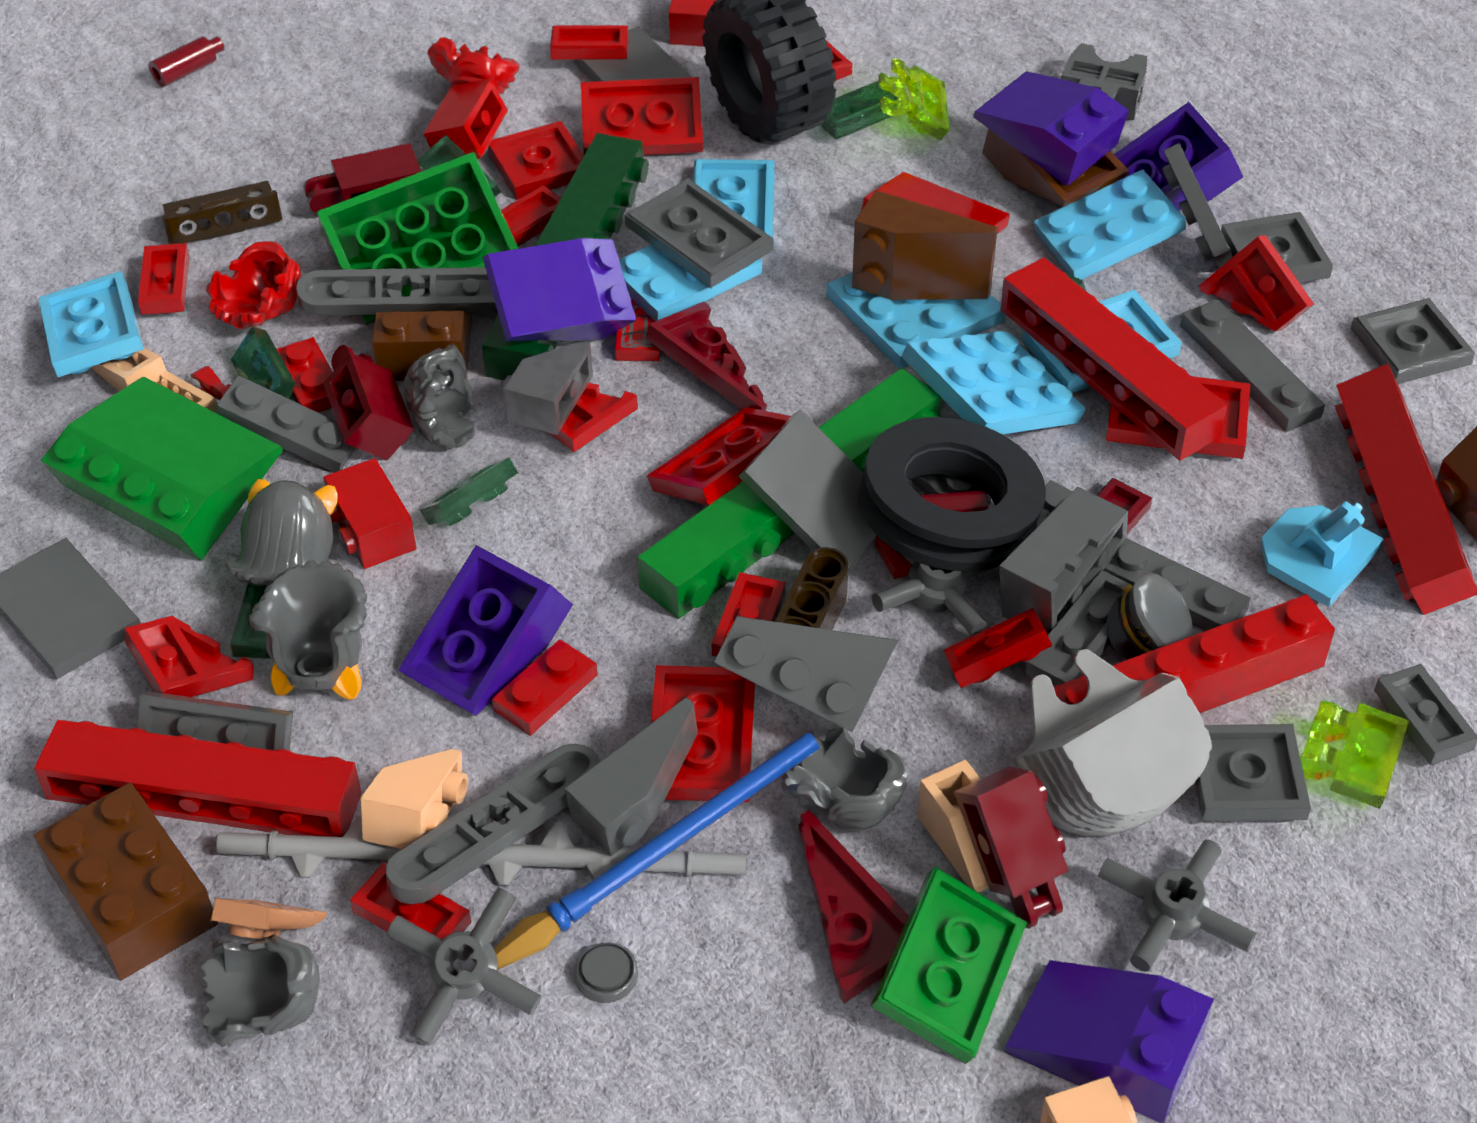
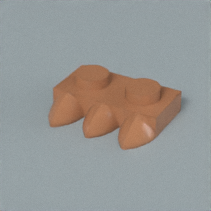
[211,898,327,939]

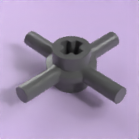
[872,555,997,636]
[1098,840,1257,972]
[387,887,542,1045]

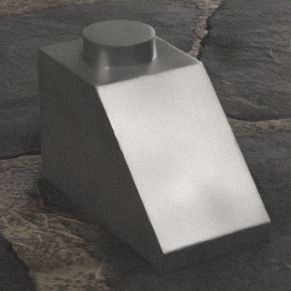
[501,341,593,435]

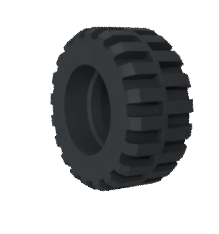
[702,0,836,144]

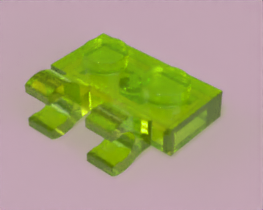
[878,58,950,140]
[1300,701,1409,809]

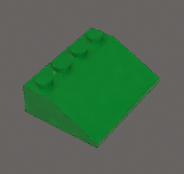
[317,152,519,325]
[40,376,283,561]

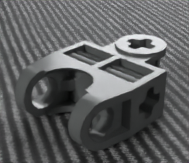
[1061,43,1147,120]

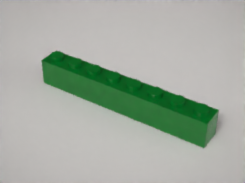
[637,368,941,619]

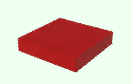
[488,121,584,200]

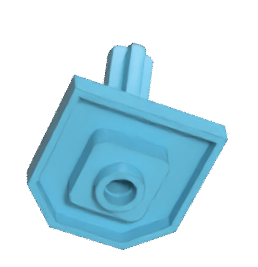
[1260,501,1384,607]

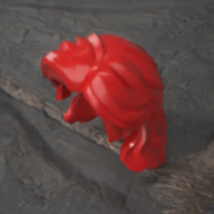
[427,37,520,95]
[205,241,301,329]

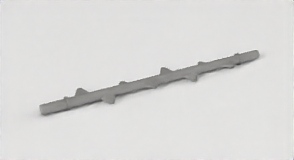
[216,817,747,887]

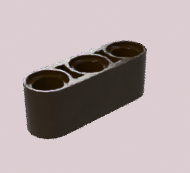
[775,547,849,630]

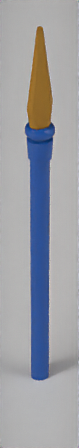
[470,732,820,972]

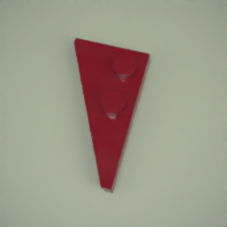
[645,302,767,411]
[798,810,909,1003]

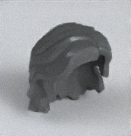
[404,344,476,450]
[781,727,908,831]
[201,934,320,1047]

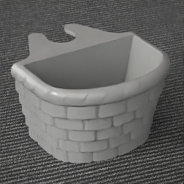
[1015,649,1212,837]

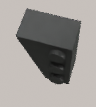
[998,486,1128,635]
[714,616,898,732]

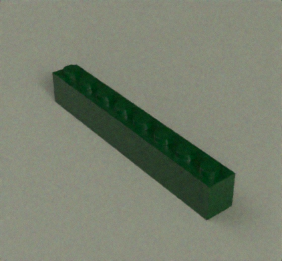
[481,133,649,380]

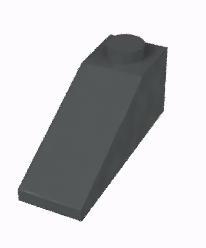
[565,697,698,857]

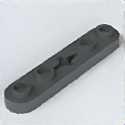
[296,267,498,315]
[386,744,600,904]

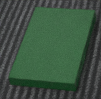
[871,867,1027,1064]

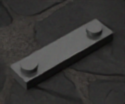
[1180,299,1325,432]

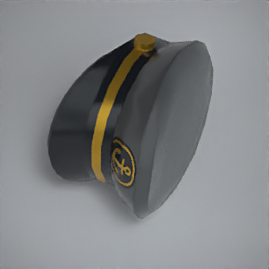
[1107,573,1192,660]

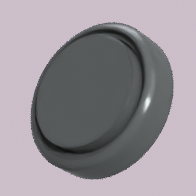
[574,942,638,1003]

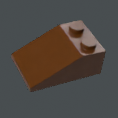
[982,129,1129,207]
[852,190,998,300]

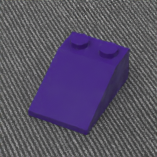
[973,71,1129,186]
[1104,101,1244,210]
[482,238,636,341]
[398,545,573,716]
[1004,960,1214,1123]

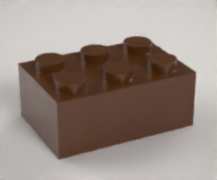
[33,782,218,981]

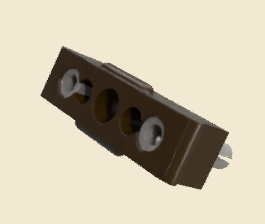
[162,179,283,244]

